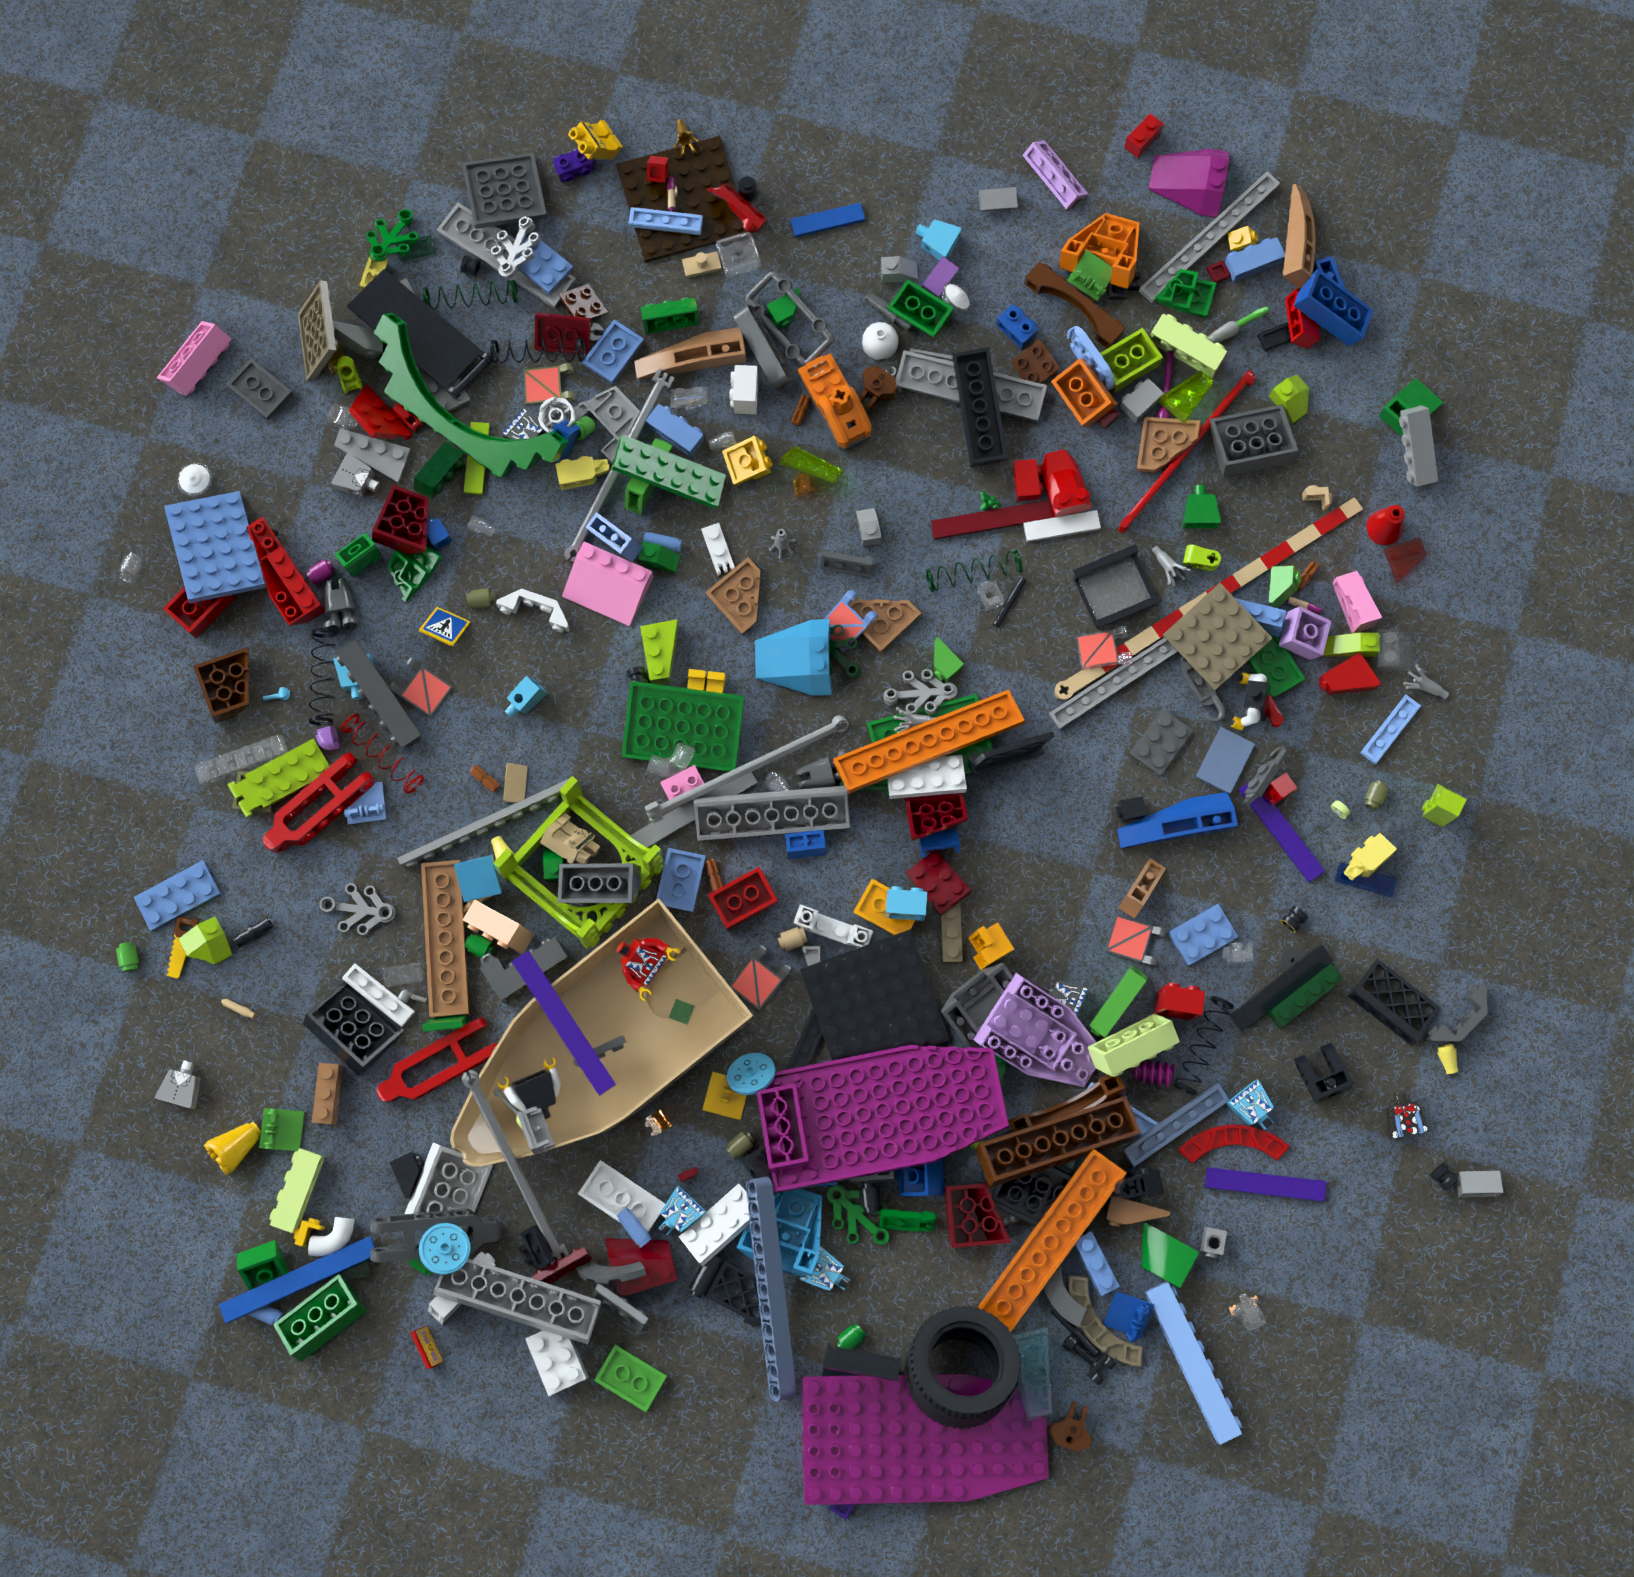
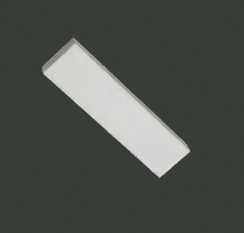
[1023,510,1101,542]
[342,964,415,1028]

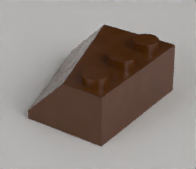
[193,647,249,724]

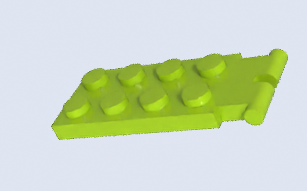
[227,738,330,818]

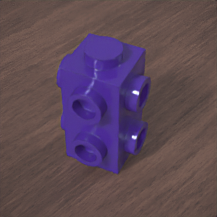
[552,148,596,182]

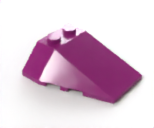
[1149,149,1229,218]

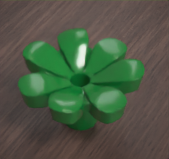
[980,490,1001,511]

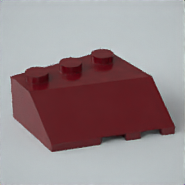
[372,485,429,554]
[905,793,968,841]
[944,1183,1012,1248]
[605,1238,679,1297]

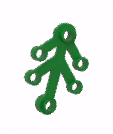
[366,209,419,262]
[827,1185,889,1245]

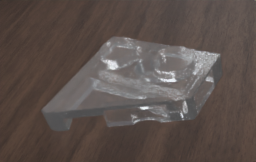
[670,387,708,415]

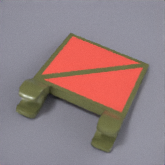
[523,363,575,405]

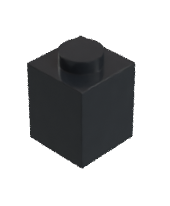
[1116,796,1147,822]

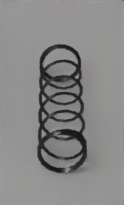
[490,338,585,364]
[308,628,336,726]
[1173,996,1234,1095]

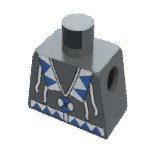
[501,407,546,439]
[1041,981,1089,1016]

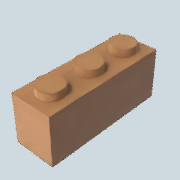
[312,1063,343,1125]

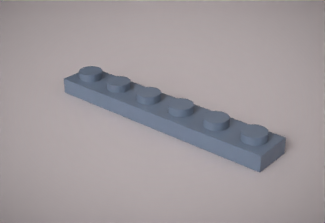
[1122,1083,1230,1167]

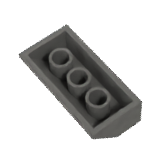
[558,863,641,903]

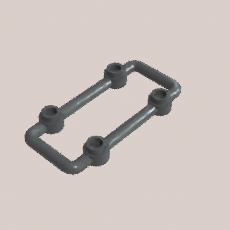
[745,271,833,366]

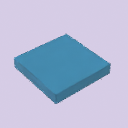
[454,855,502,902]

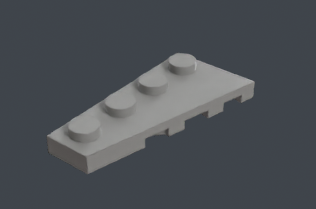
[334,428,411,484]

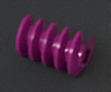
[1132,1060,1175,1088]

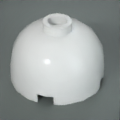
[862,322,899,360]
[538,397,576,433]

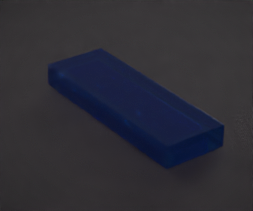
[1334,862,1397,898]

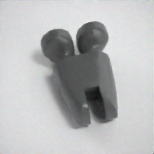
[323,578,359,632]
[795,749,845,789]

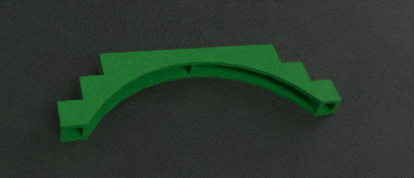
[374,313,569,477]

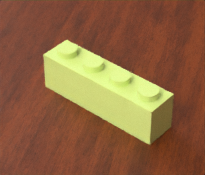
[269,1148,325,1233]

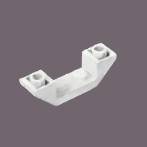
[496,589,570,633]
[793,904,873,948]

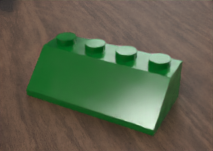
[273,1274,367,1362]

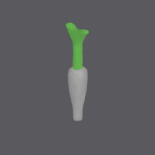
[1208,307,1269,344]

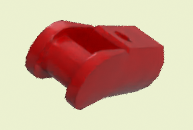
[392,403,424,433]
[1267,694,1283,727]

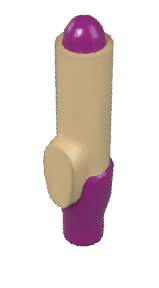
[667,177,677,212]
[1286,597,1322,614]

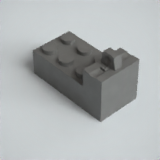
[480,937,571,1005]

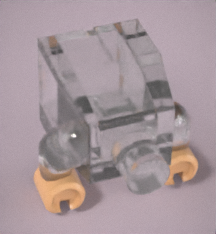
[1229,1293,1267,1331]

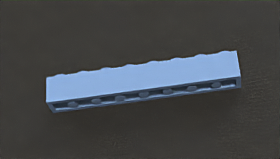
[1144,1282,1242,1445]

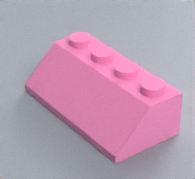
[157,321,231,396]

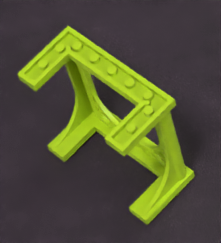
[493,776,664,950]

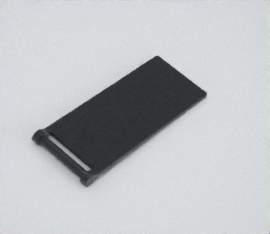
[347,269,493,399]

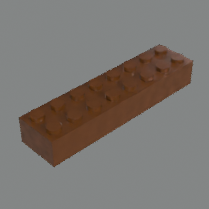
[975,1096,1141,1188]

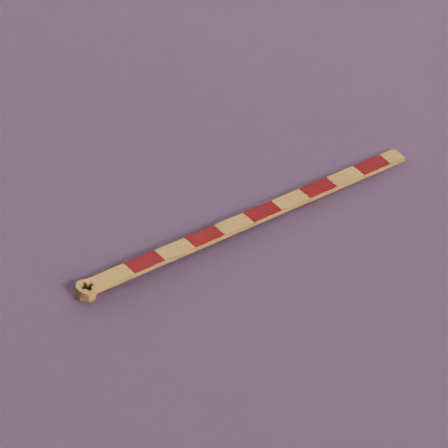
[1054,497,1363,701]

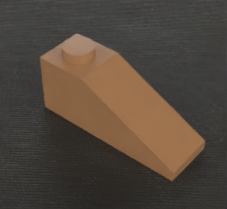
[1118,858,1166,918]
[1104,1196,1170,1227]

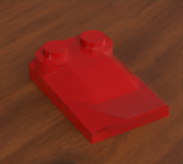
[707,183,768,233]
[1041,449,1092,518]

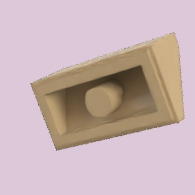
[503,763,528,803]

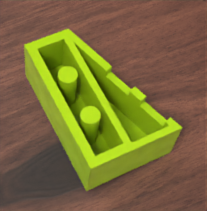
[640,619,679,684]
[1422,784,1467,827]

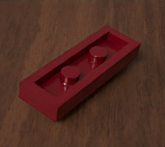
[531,1247,592,1284]

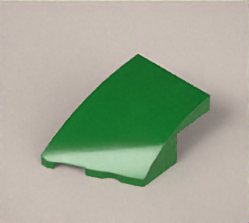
[1155,269,1216,318]
[387,543,443,602]
[1141,1222,1199,1288]

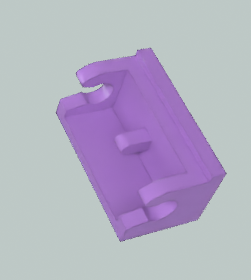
[921,257,959,297]

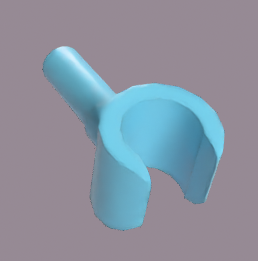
[263,687,290,701]

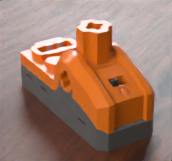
[798,353,872,452]

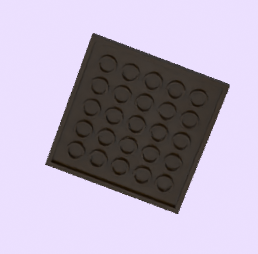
[616,136,750,263]

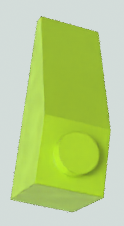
[1322,633,1380,657]

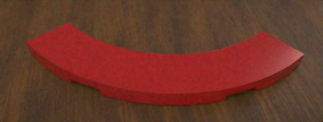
[1178,1125,1290,1164]

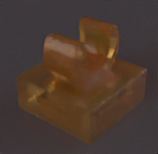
[793,472,816,497]
[644,1110,671,1136]

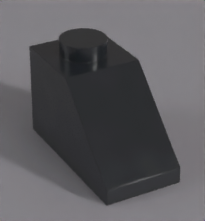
[389,1152,423,1199]

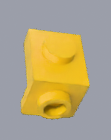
[1227,226,1258,252]
[294,1218,325,1246]

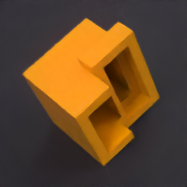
[968,923,1014,970]

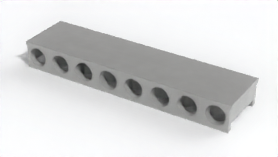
[693,786,850,841]
[433,1258,601,1345]

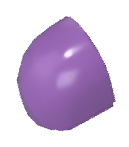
[315,726,340,751]

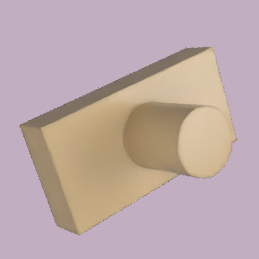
[682,252,722,278]

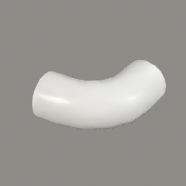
[308,1217,355,1257]

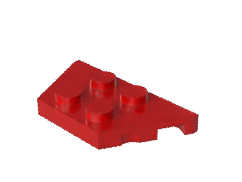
[349,384,412,440]

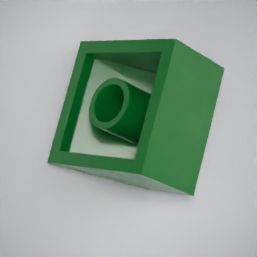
[334,533,382,577]
[237,1240,288,1291]

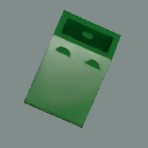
[1379,378,1443,437]

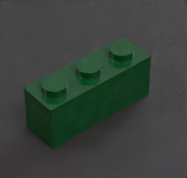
[413,442,465,500]

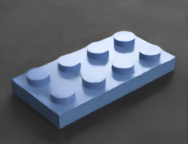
[134,860,221,931]

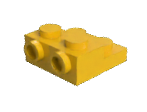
[722,436,773,486]

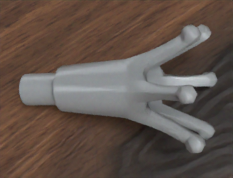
[769,529,795,558]
[1152,546,1191,587]
[1403,664,1449,699]
[894,707,937,733]

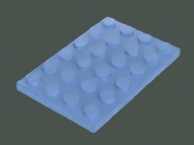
[164,491,265,603]

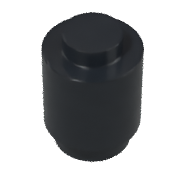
[738,176,757,201]
[859,1182,881,1213]

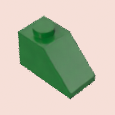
[767,288,801,329]
[638,541,681,573]
[543,846,565,882]

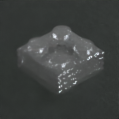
[716,232,761,278]

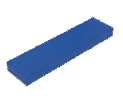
[790,202,865,238]

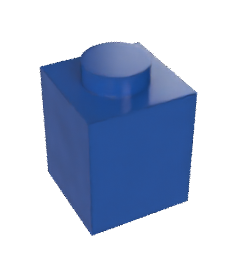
[427,518,452,551]

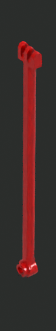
[1118,370,1256,533]

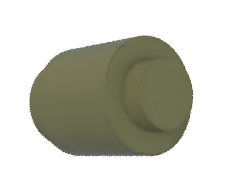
[466,588,495,609]
[1364,780,1389,810]
[726,1131,755,1160]

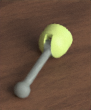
[494,1089,523,1130]

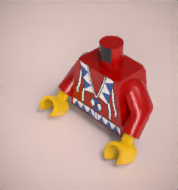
[617,938,681,1001]

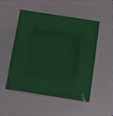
[669,999,695,1025]

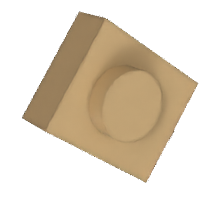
[1302,485,1332,510]

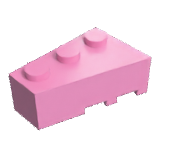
[1332,571,1382,634]

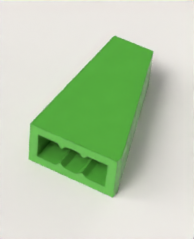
[625,438,672,515]
[1089,965,1148,1037]

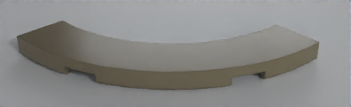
[1068,1275,1143,1367]

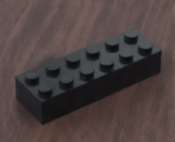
[952,347,1008,467]

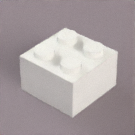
[730,365,758,414]

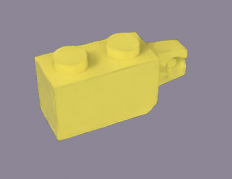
[556,456,610,490]
[1344,833,1397,880]

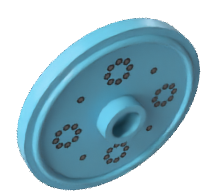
[727,1053,775,1095]
[419,1223,470,1275]

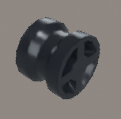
[460,255,481,277]

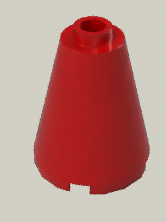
[1366,505,1405,545]

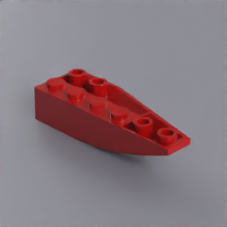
[247,517,325,626]

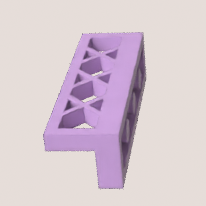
[1023,140,1088,209]

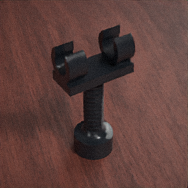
[1061,1333,1116,1385]

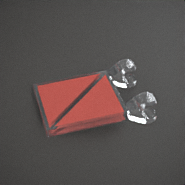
[1076,626,1132,670]

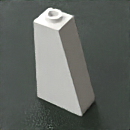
[428,1251,496,1325]

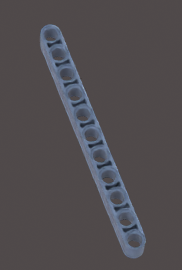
[746,1176,796,1402]

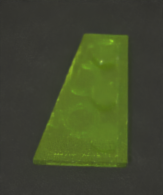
[1159,370,1213,424]
[779,445,843,483]

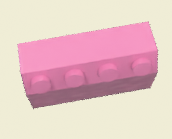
[562,542,654,627]

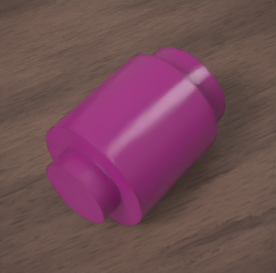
[306,559,336,585]

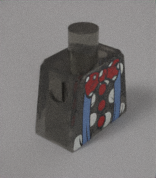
[1386,1091,1430,1139]

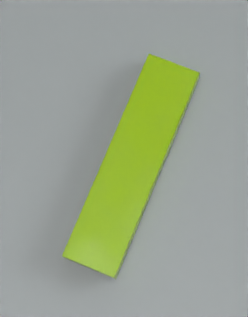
[464,422,490,495]

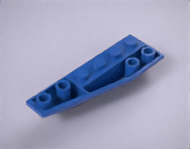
[1117,792,1238,848]

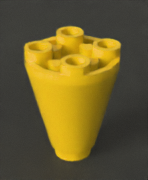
[203,1122,261,1176]

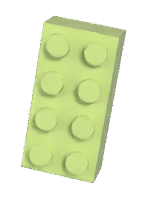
[1150,314,1227,379]
[1087,1014,1180,1076]

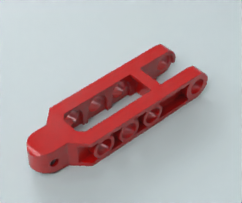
[263,752,376,853]
[377,1017,498,1102]

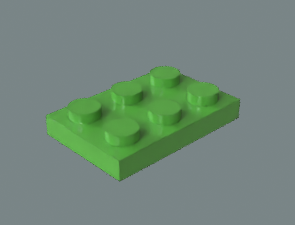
[594,1344,667,1412]

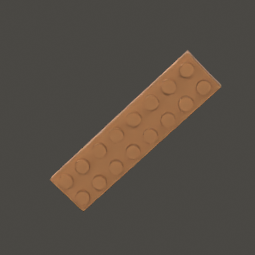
[421,860,470,1018]

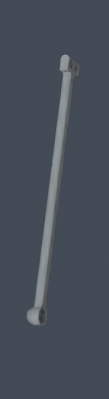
[564,368,674,562]
[645,715,849,824]
[462,1070,569,1265]

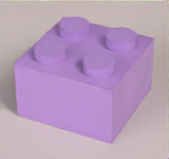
[1279,607,1332,660]

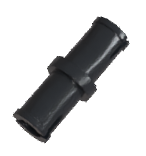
[233,917,273,948]

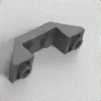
[1425,983,1488,1043]

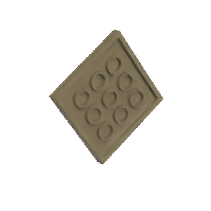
[298,281,338,381]
[1163,583,1273,690]

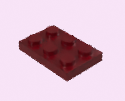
[535,312,591,355]
[905,849,971,916]

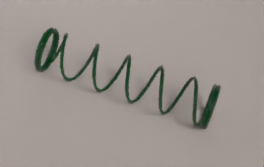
[423,279,518,310]
[926,549,1023,592]

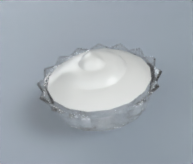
[942,282,972,313]
[176,462,213,496]

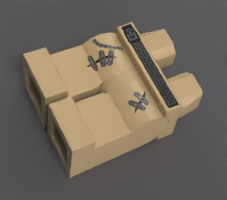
[540,813,600,864]

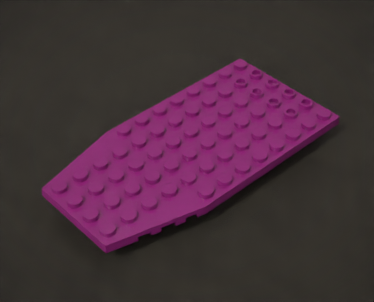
[757,1045,1009,1193]
[802,1374,1049,1505]

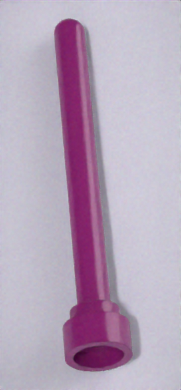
[1156,350,1174,419]

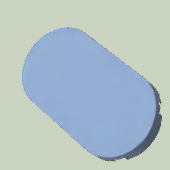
[1067,326,1115,391]

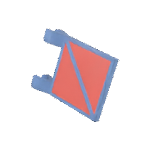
[824,590,878,653]

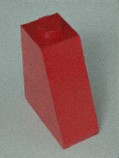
[1318,653,1381,695]

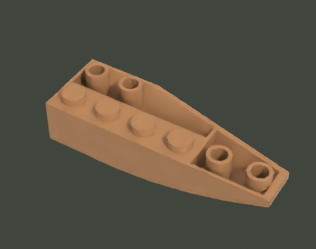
[1283,184,1315,289]
[634,327,746,380]

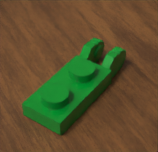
[879,1209,937,1232]

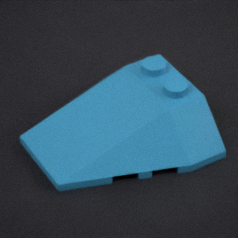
[755,619,832,696]
[737,1189,822,1276]

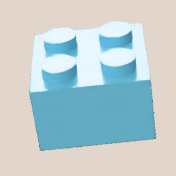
[885,886,927,921]

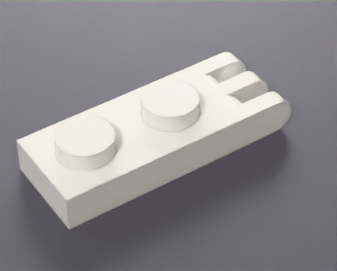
[701,523,735,576]

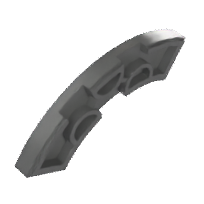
[576,1261,647,1283]
[1044,1261,1088,1327]

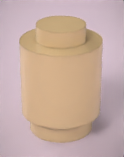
[778,927,808,952]

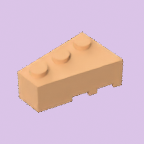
[463,900,534,954]

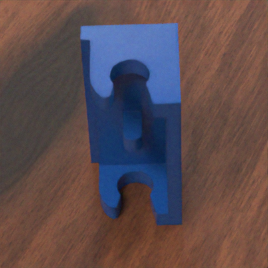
[552,420,581,463]
[919,829,960,858]
[785,830,826,859]

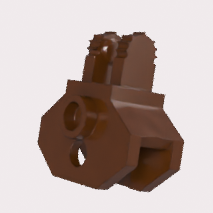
[859,367,897,411]
[1049,1400,1092,1452]

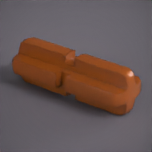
[791,395,811,426]
[1298,561,1319,591]
[470,765,500,792]
[705,859,723,891]

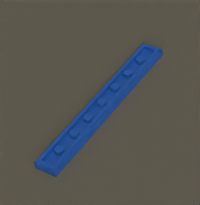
[219,1236,375,1324]

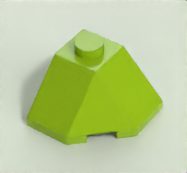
[1269,374,1309,424]
[178,917,232,965]

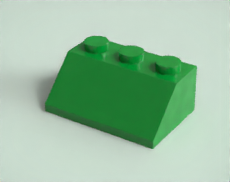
[887,279,954,338]
[641,297,700,334]

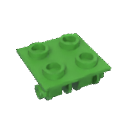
[1067,250,1112,301]
[259,1108,304,1151]

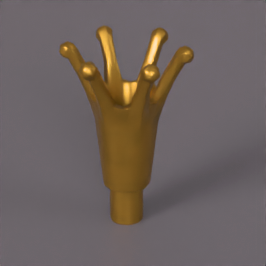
[673,119,700,156]

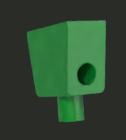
[1182,485,1221,528]

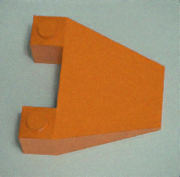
[1059,213,1139,289]

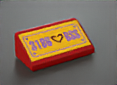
[411,1326,443,1369]

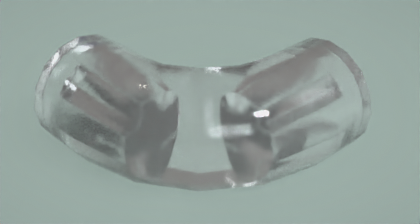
[646,743,695,777]

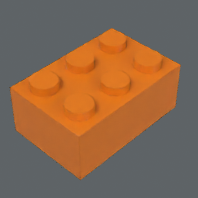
[1051,358,1118,428]

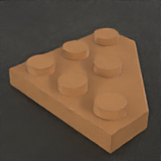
[1137,417,1201,473]
[705,557,761,635]
[849,599,921,653]

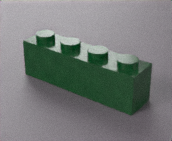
[1267,964,1343,1028]

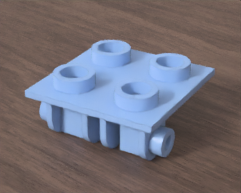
[344,782,386,824]

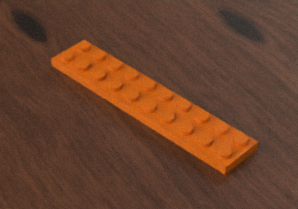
[833,689,1025,794]
[977,1149,1126,1333]

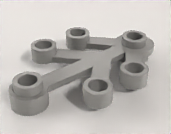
[491,217,541,279]
[883,669,957,715]
[319,883,396,936]

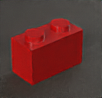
[1124,113,1164,158]
[1013,459,1043,502]

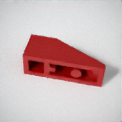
[1285,288,1320,349]

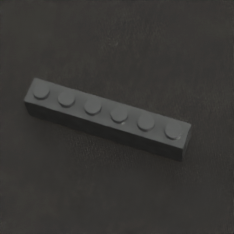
[336,639,421,748]

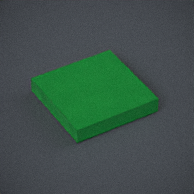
[422,1015,468,1032]

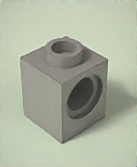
[1200,1227,1227,1258]

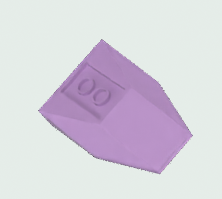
[973,973,1096,1087]

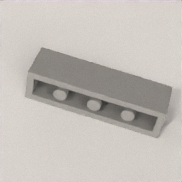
[1399,405,1438,487]

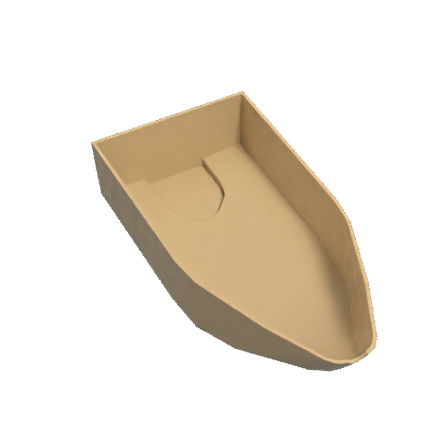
[450,898,753,1167]

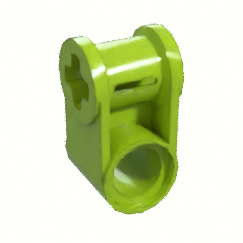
[337,356,363,394]
[1183,545,1221,571]

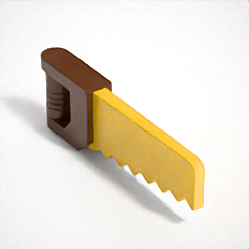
[166,916,200,979]

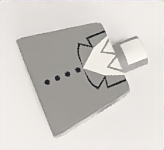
[331,453,380,497]
[155,1060,201,1109]

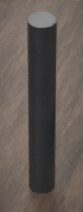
[992,577,1026,628]
[1051,1308,1099,1356]

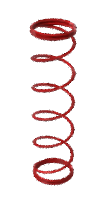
[340,713,424,794]

